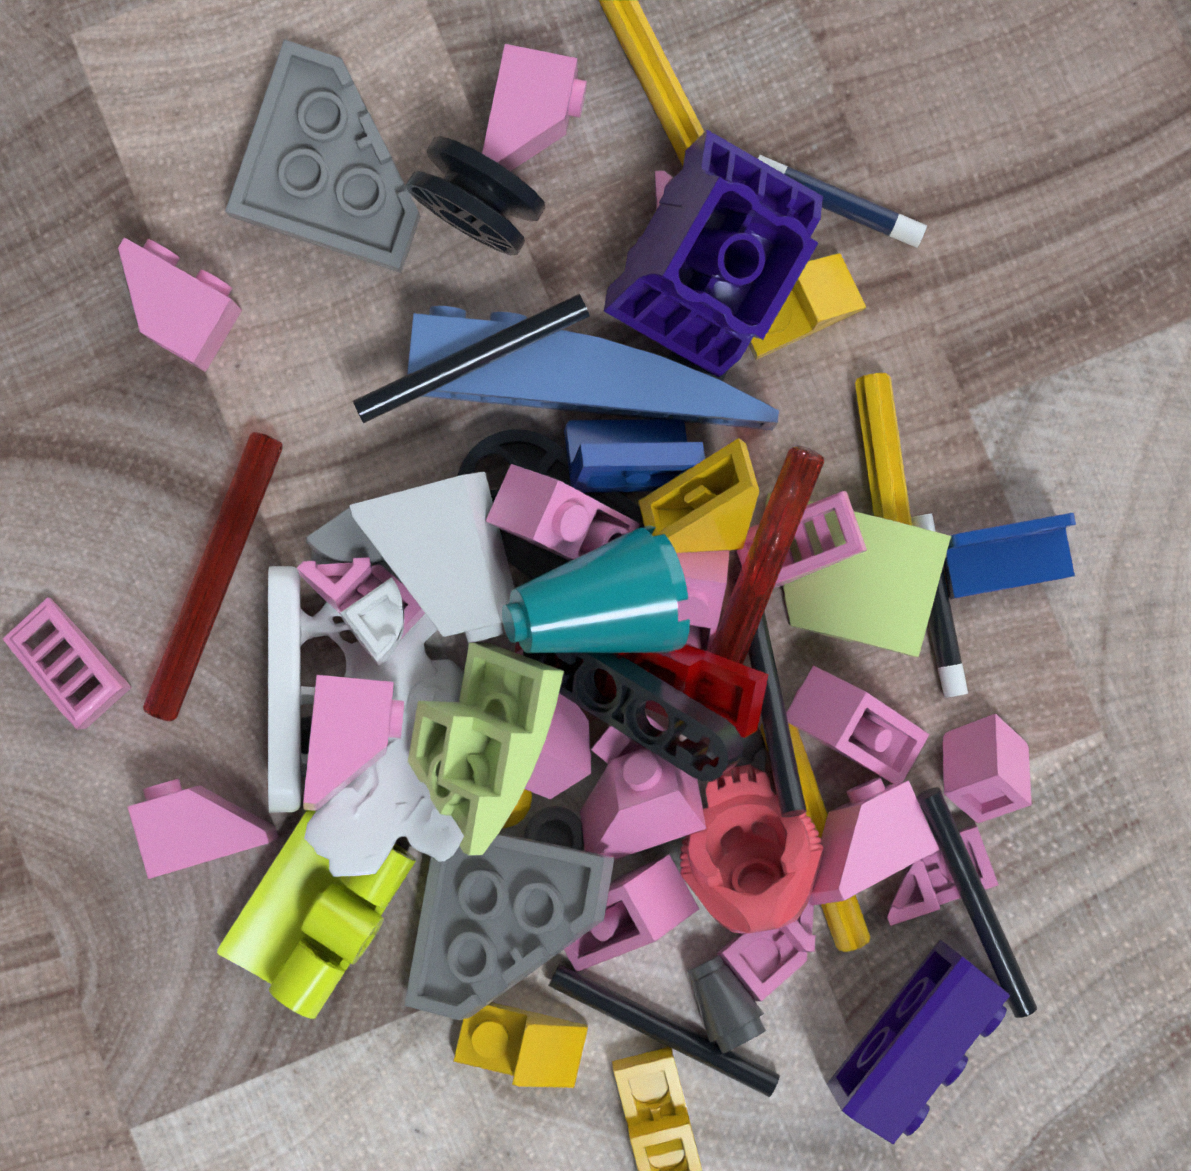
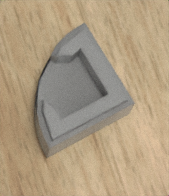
[306,507,385,565]

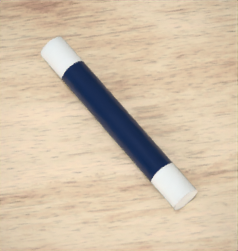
[758,155,927,248]

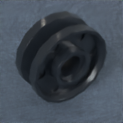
[406,136,545,256]

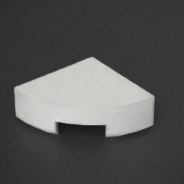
[340,577,405,667]

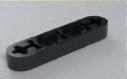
[523,650,743,781]

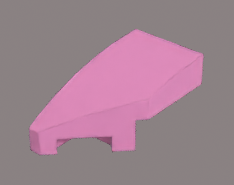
[297,557,425,639]
[887,824,999,926]
[717,902,816,1001]

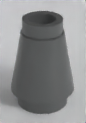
[688,955,766,1054]

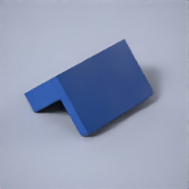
[564,419,705,493]
[944,512,1076,599]

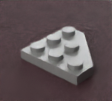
[225,40,421,273]
[404,833,615,1020]

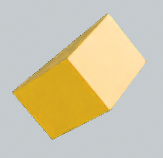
[639,438,759,553]

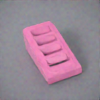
[736,491,867,593]
[2,598,132,730]

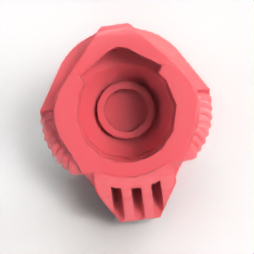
[680,764,824,934]

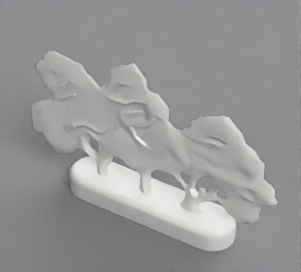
[268,550,464,877]

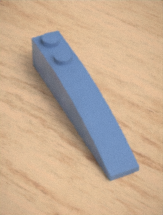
[407,306,779,430]

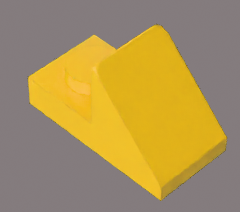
[749,253,866,360]
[453,1002,588,1088]

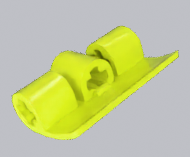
[217,810,416,1019]

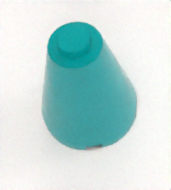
[502,525,690,653]

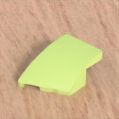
[765,493,951,657]
[408,642,564,855]

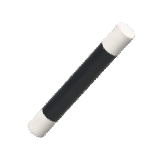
[911,513,968,698]

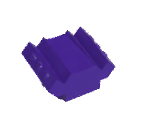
[604,130,823,377]

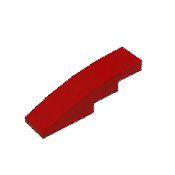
[514,642,769,738]

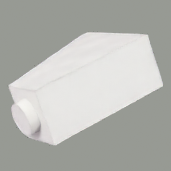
[350,472,514,643]

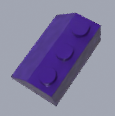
[827,939,1010,1145]

